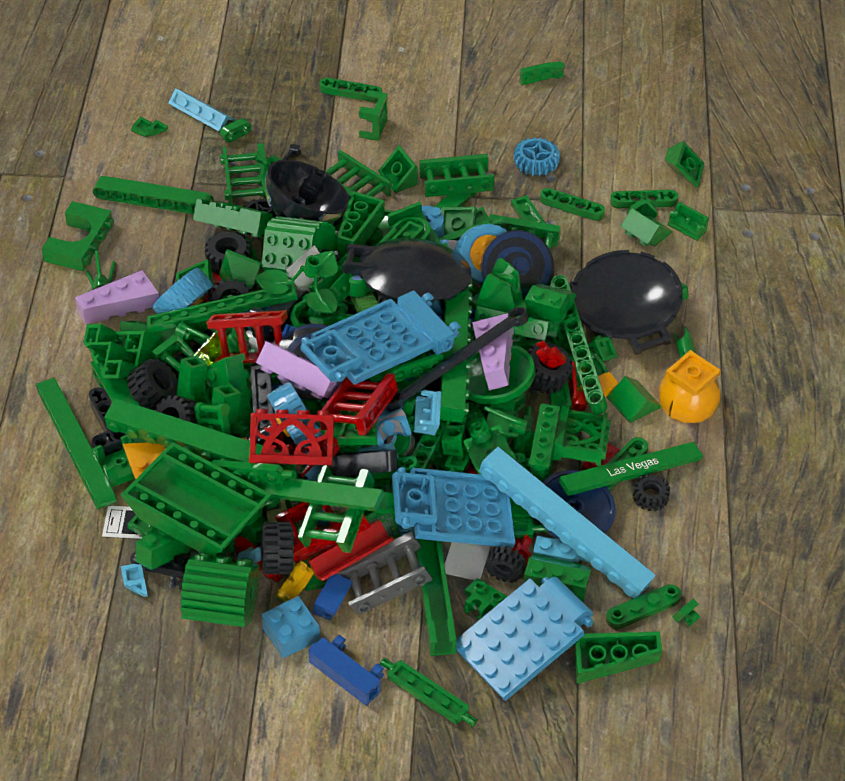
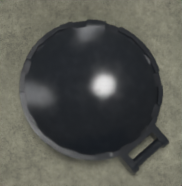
[342,238,471,304]
[572,250,683,355]

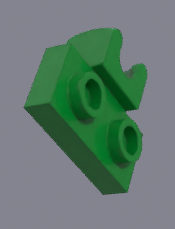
[464,578,508,621]

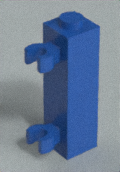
[308,634,384,706]

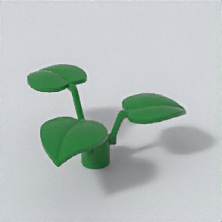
[256,251,338,314]

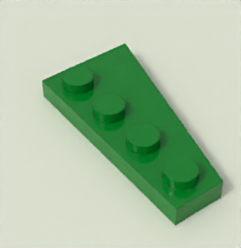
[337,392,378,446]

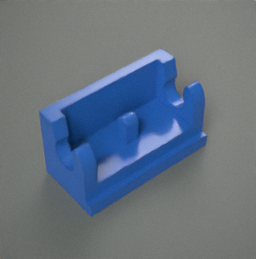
[312,573,352,620]

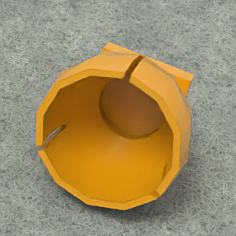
[658,350,721,423]

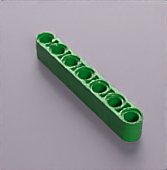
[93,176,214,214]

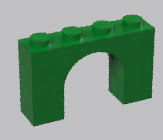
[42,201,114,272]
[177,355,241,434]

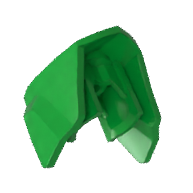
[472,257,527,312]

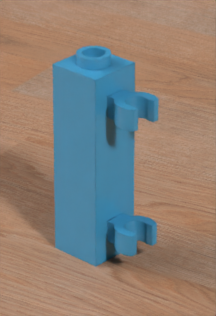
[397,291,461,355]

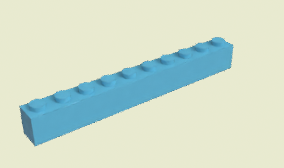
[479,447,656,598]

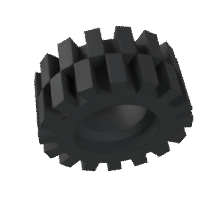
[633,473,670,511]
[485,546,526,583]

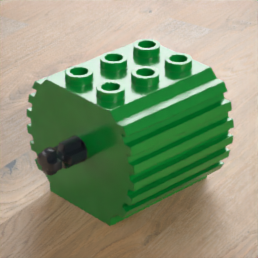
[262,216,340,283]
[169,553,260,627]

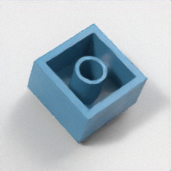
[261,596,320,659]

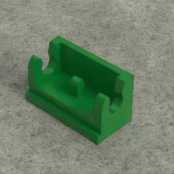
[668,202,709,241]

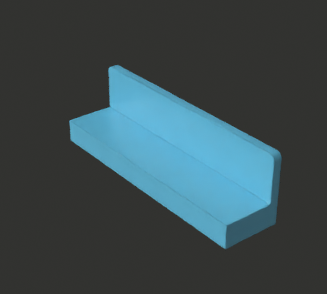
[168,88,236,131]

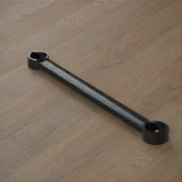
[386,307,529,412]

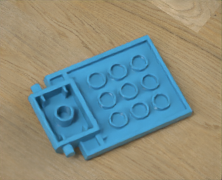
[301,299,435,385]
[392,467,515,548]
[456,577,593,701]

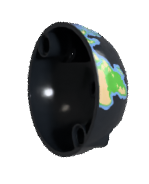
[265,160,350,224]

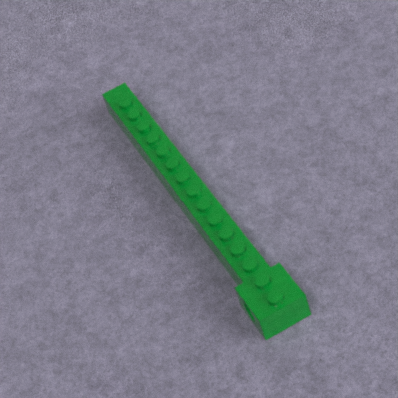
[402,388,456,656]

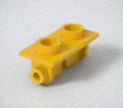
[276,561,314,602]

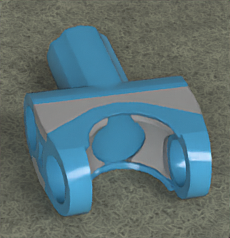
[375,408,412,448]

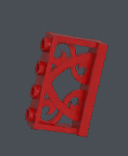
[249,409,335,465]

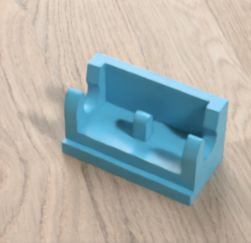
[414,390,441,435]

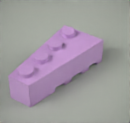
[75,270,159,324]
[472,313,514,390]
[256,341,344,400]

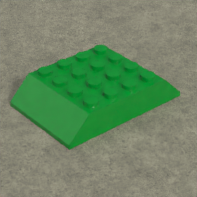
[121,442,272,555]

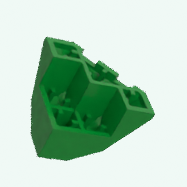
[83,324,159,380]

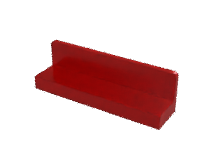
[307,520,394,581]

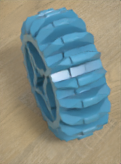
[514,137,560,177]

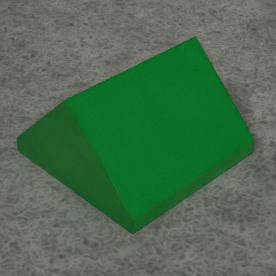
[378,145,418,193]
[607,376,661,423]

